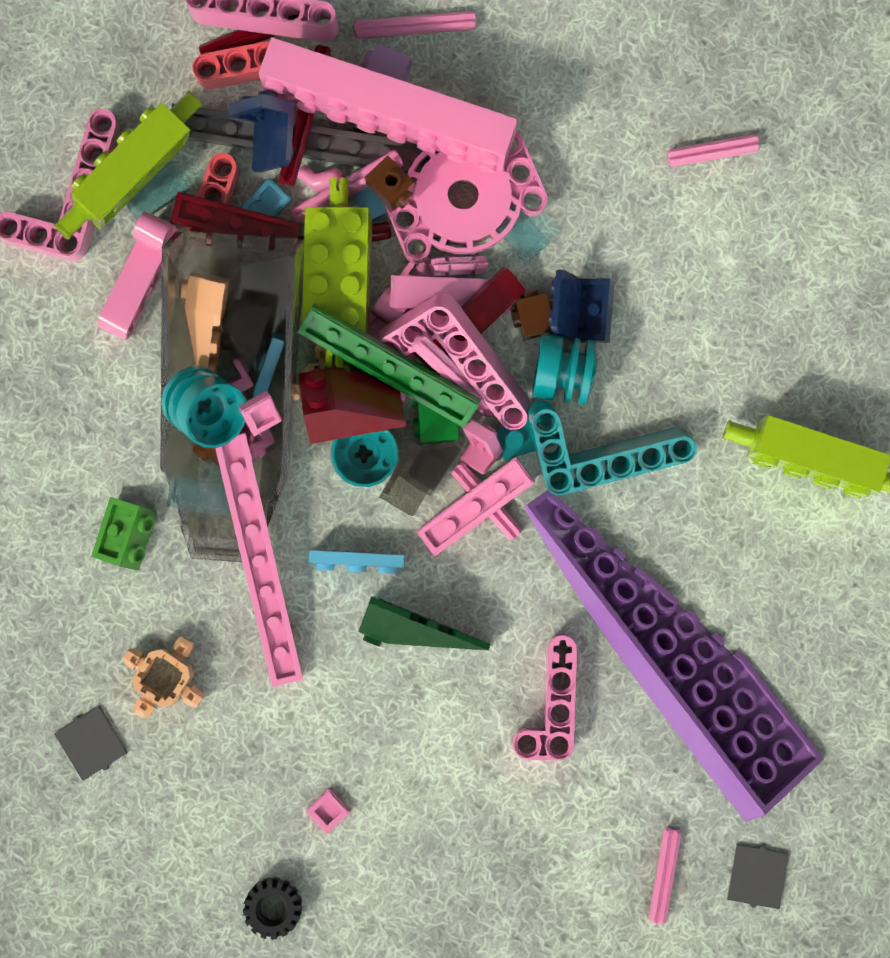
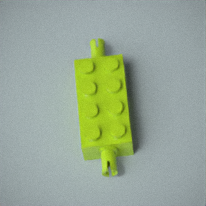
[54,91,202,240]
[302,177,372,369]
[722,415,890,499]

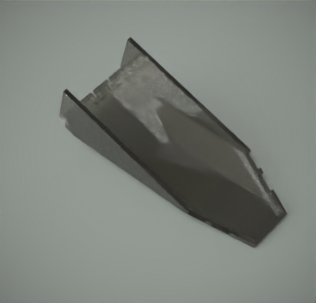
[160,231,304,562]

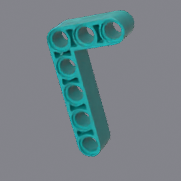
[528,400,697,495]

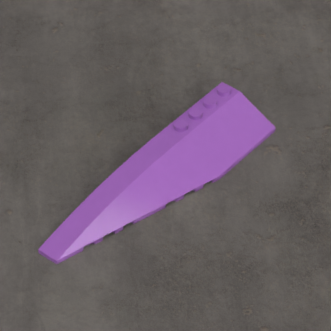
[524,490,824,822]

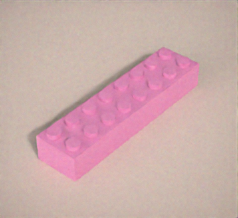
[259,37,517,173]

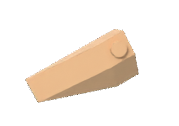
[180,273,230,373]

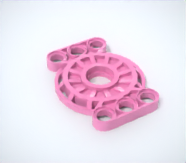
[382,131,547,263]

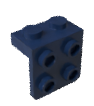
[228,91,296,173]
[549,270,615,343]

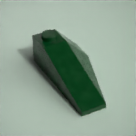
[358,596,491,651]

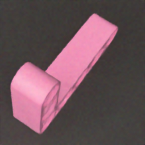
[185,0,339,42]
[0,109,122,261]
[377,293,530,430]

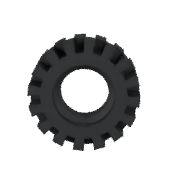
[243,877,303,940]

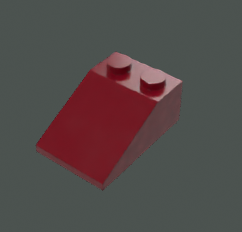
[298,368,406,444]

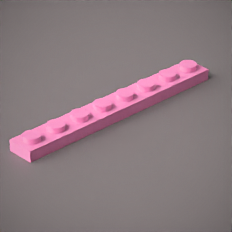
[216,432,303,687]

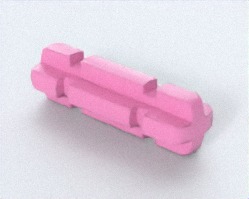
[429,255,489,276]

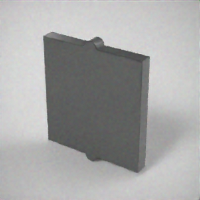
[54,706,128,781]
[727,844,789,909]

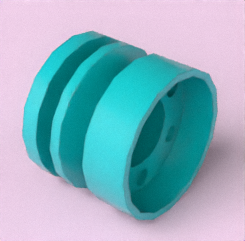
[532,333,598,406]
[161,366,246,448]
[330,430,398,487]

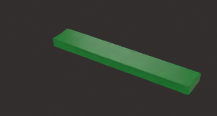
[297,303,481,428]

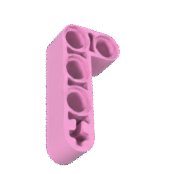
[97,211,180,340]
[512,634,577,761]

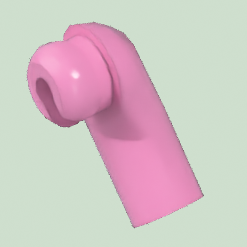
[297,164,344,193]

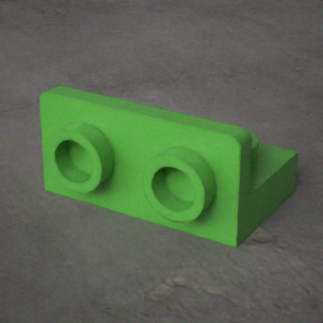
[91,497,157,570]

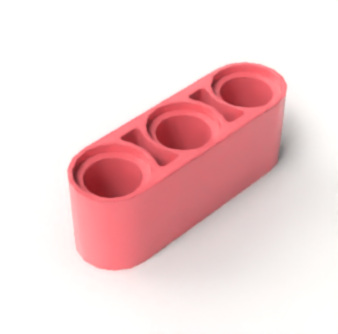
[192,42,269,89]
[188,153,240,245]

